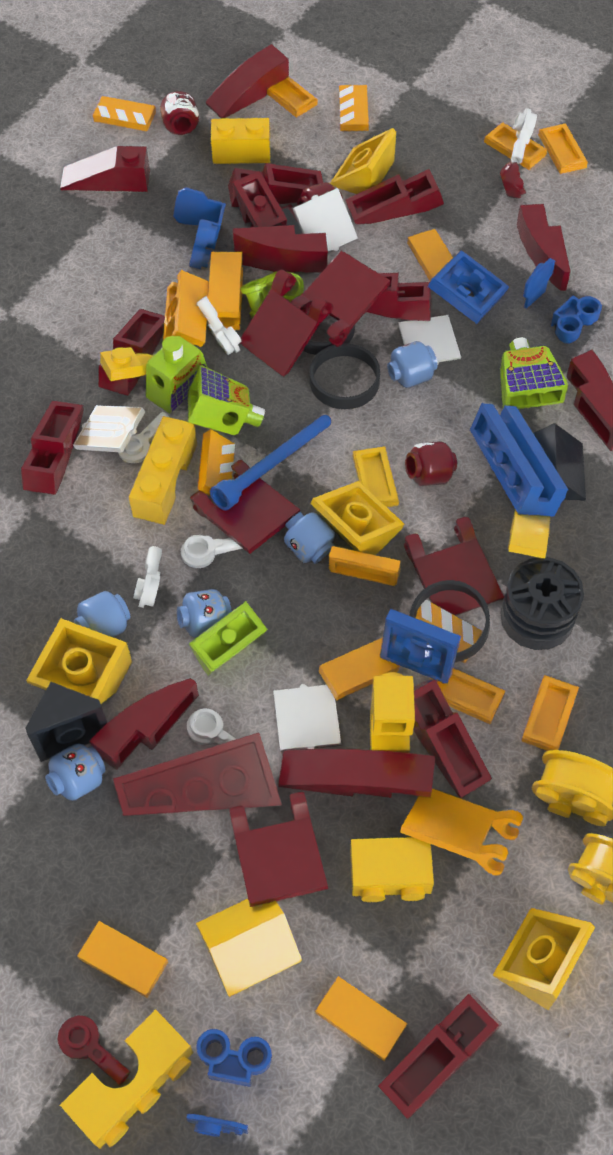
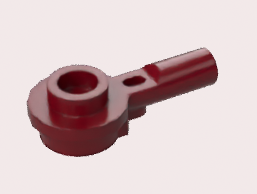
[57,1015,131,1085]

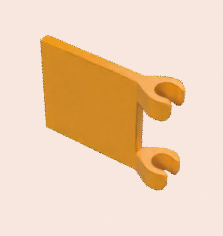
[400,788,523,876]

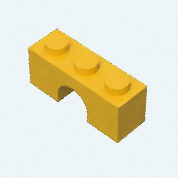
[129,416,197,525]
[370,672,415,753]
[60,1009,193,1149]

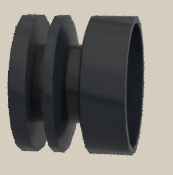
[500,557,584,650]

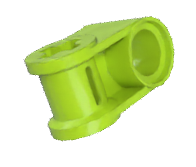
[240,271,304,319]

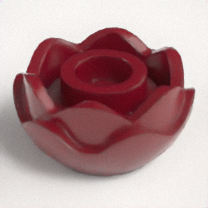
[500,161,526,199]

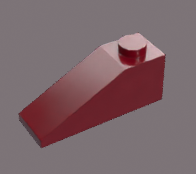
[60,146,150,192]

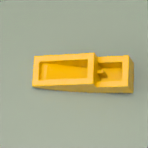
[508,509,550,559]

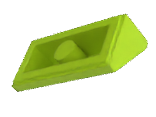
[189,601,268,676]

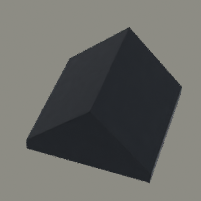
[533,423,586,501]
[25,682,107,762]

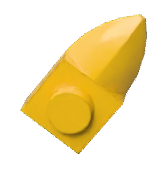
[100,347,154,381]

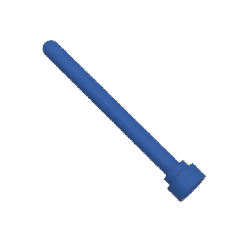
[210,415,331,511]

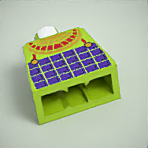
[146,336,208,414]
[500,337,568,409]
[188,365,265,435]

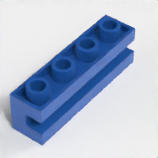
[470,403,568,516]

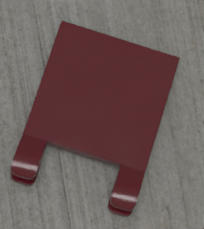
[291,250,391,347]
[240,270,333,377]
[190,460,301,554]
[404,517,504,616]
[229,792,328,907]

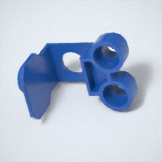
[173,188,226,270]
[523,258,602,343]
[186,1029,272,1137]

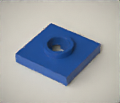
[427,251,509,324]
[380,609,461,684]

